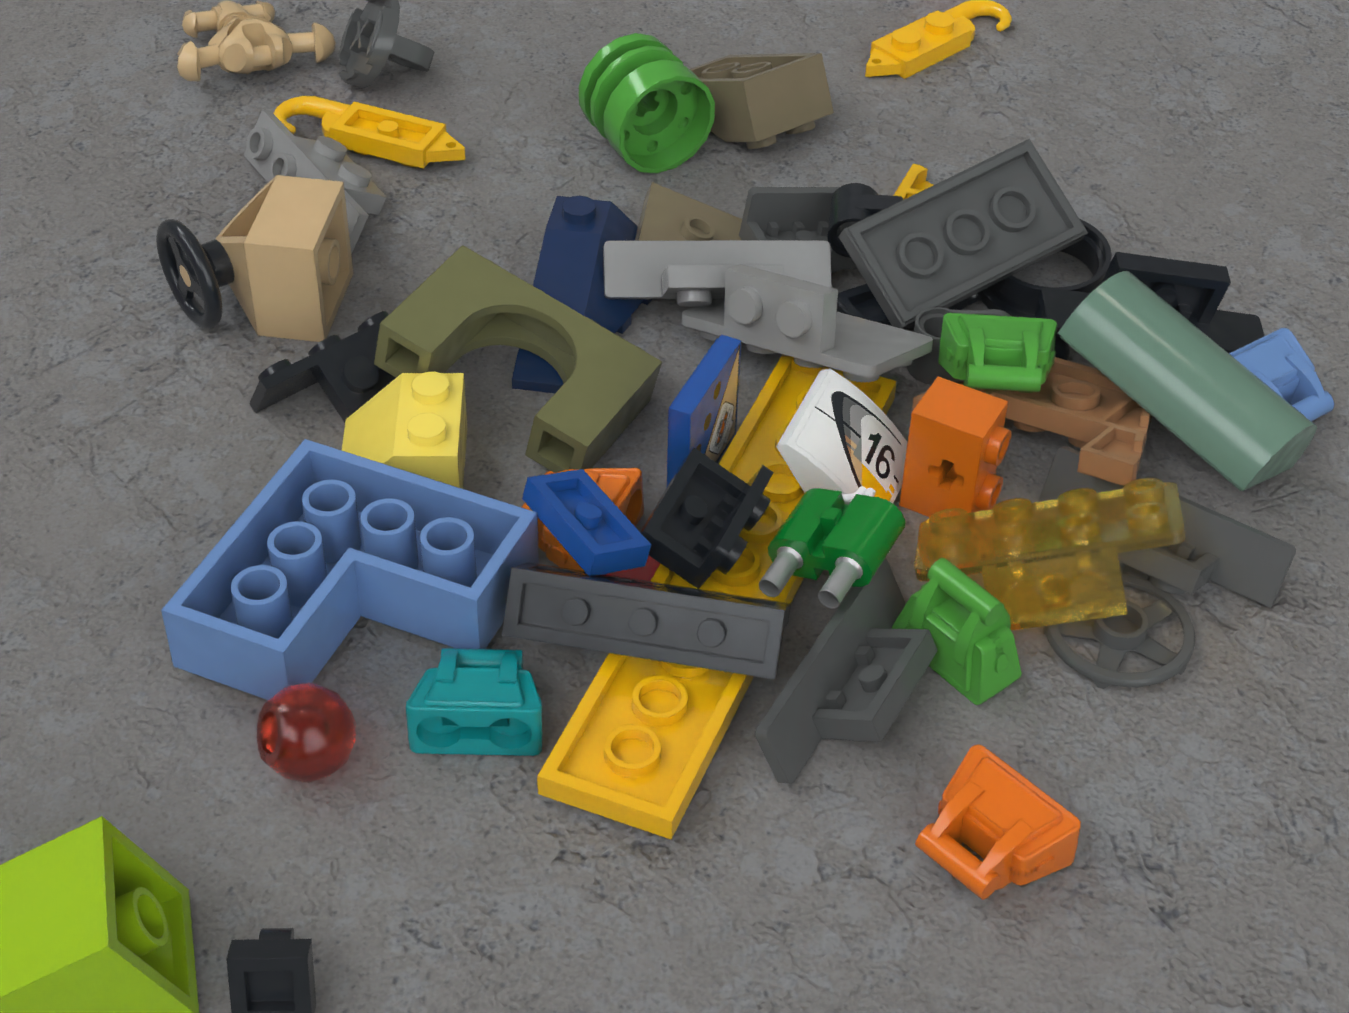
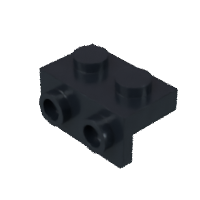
[640,448,774,589]

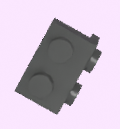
[739,187,858,273]

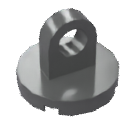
[339,0,435,89]

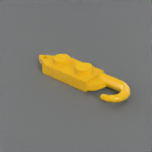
[865,0,1012,79]
[273,96,466,169]

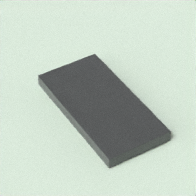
[839,139,1088,330]

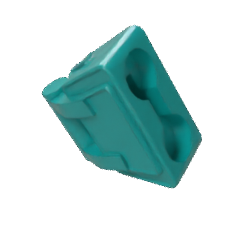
[406,648,543,756]

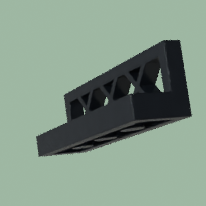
[502,562,791,679]

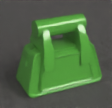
[938,313,1058,393]
[892,557,1022,705]

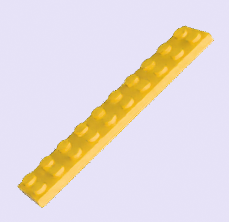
[537,354,897,840]

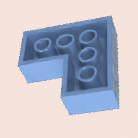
[161,439,539,709]

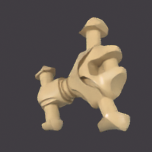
[177,0,336,82]

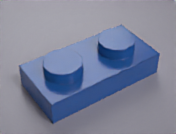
[522,469,651,577]

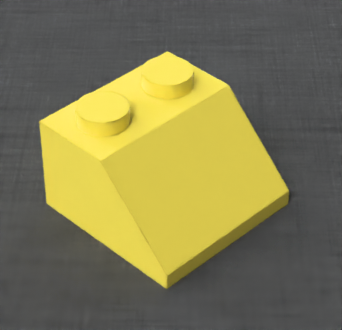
[342,372,467,489]

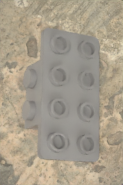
[682,264,933,382]

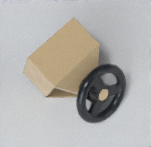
[156,175,353,342]

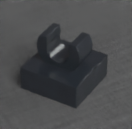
[226,928,316,1013]

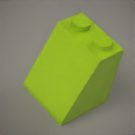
[0,816,199,1013]

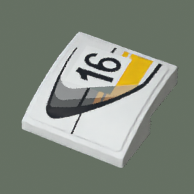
[776,368,908,505]

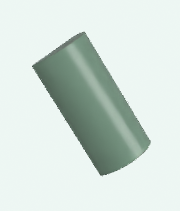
[1058,271,1317,491]

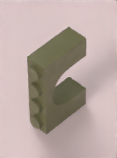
[374,245,662,472]

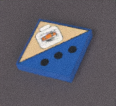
[667,334,741,487]

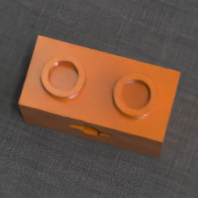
[899,376,1012,532]

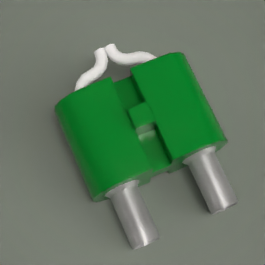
[758,486,905,608]

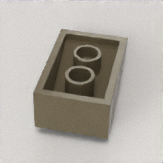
[690,53,834,149]

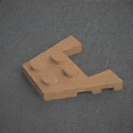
[912,357,1152,488]

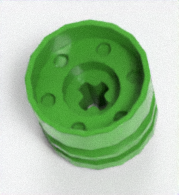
[579,33,715,173]

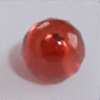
[257,683,356,783]

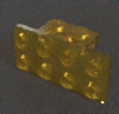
[914,478,1186,631]

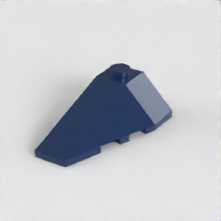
[512,196,652,394]

